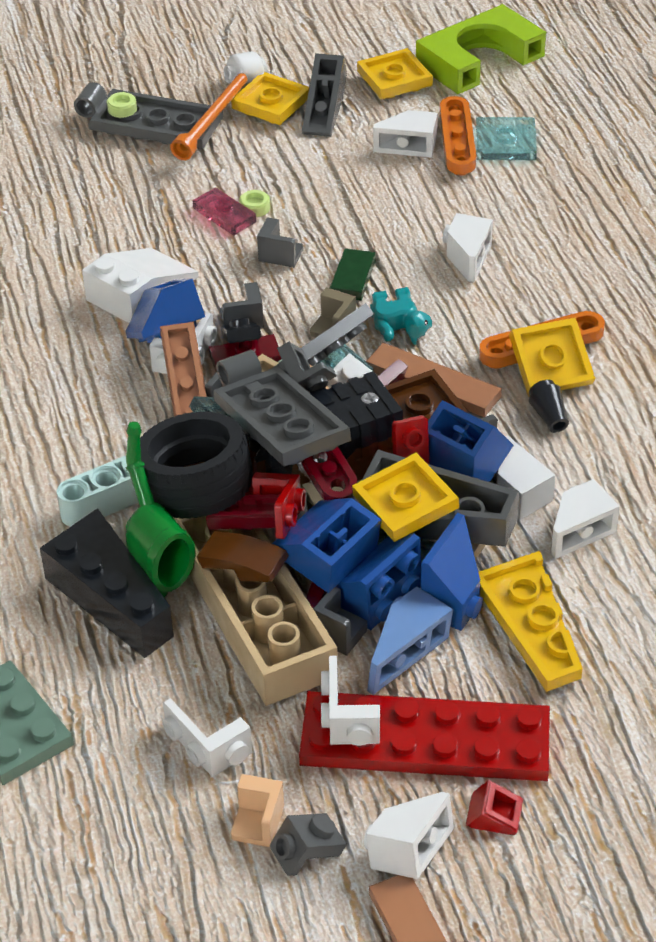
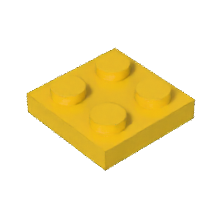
[357,48,433,100]
[231,72,309,125]
[509,318,596,397]
[352,453,459,542]

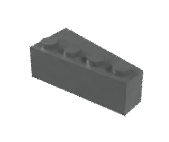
[354,450,519,547]

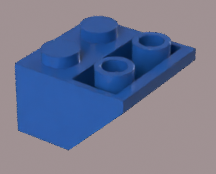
[125,278,205,343]
[428,400,514,482]
[272,498,381,593]
[336,534,421,631]

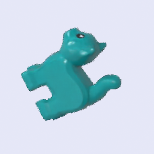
[370,287,432,345]

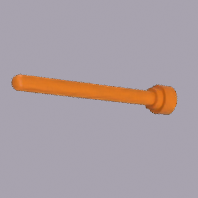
[170,73,247,161]

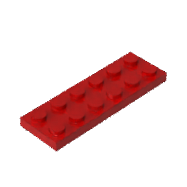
[299,691,550,782]

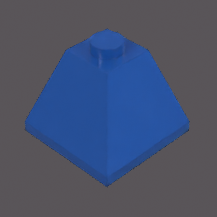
[421,513,483,631]

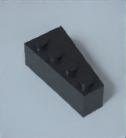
[40,508,174,658]

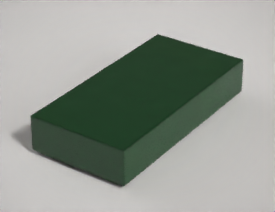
[330,248,376,301]

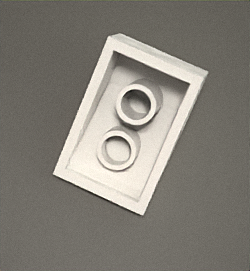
[82,248,199,323]

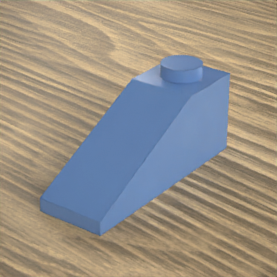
[367,586,453,695]

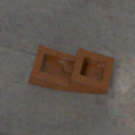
[196,531,289,582]

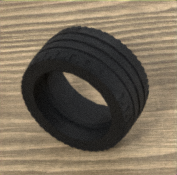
[140,411,253,519]

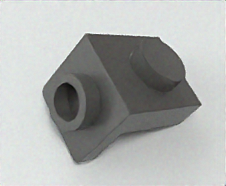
[277,341,337,392]
[270,813,347,876]

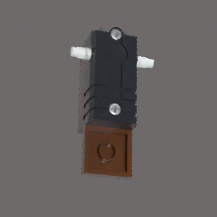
[242,369,468,488]

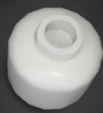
[223,51,268,91]

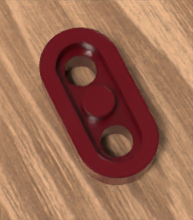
[301,446,357,500]

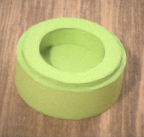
[107,92,137,118]
[239,190,270,217]

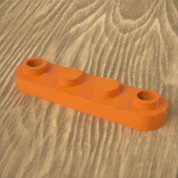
[440,96,476,176]
[479,311,605,369]

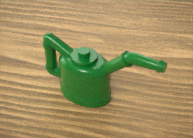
[125,421,196,597]

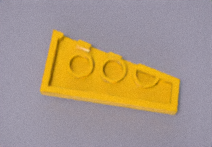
[478,551,583,692]

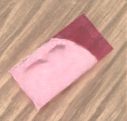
[192,187,257,235]

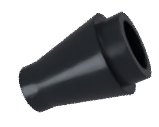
[529,380,569,433]

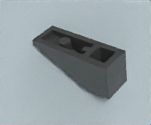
[302,53,347,137]

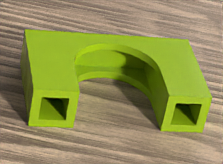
[416,4,546,94]

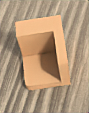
[231,774,284,847]

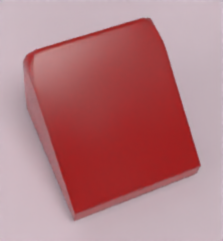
[466,780,523,835]

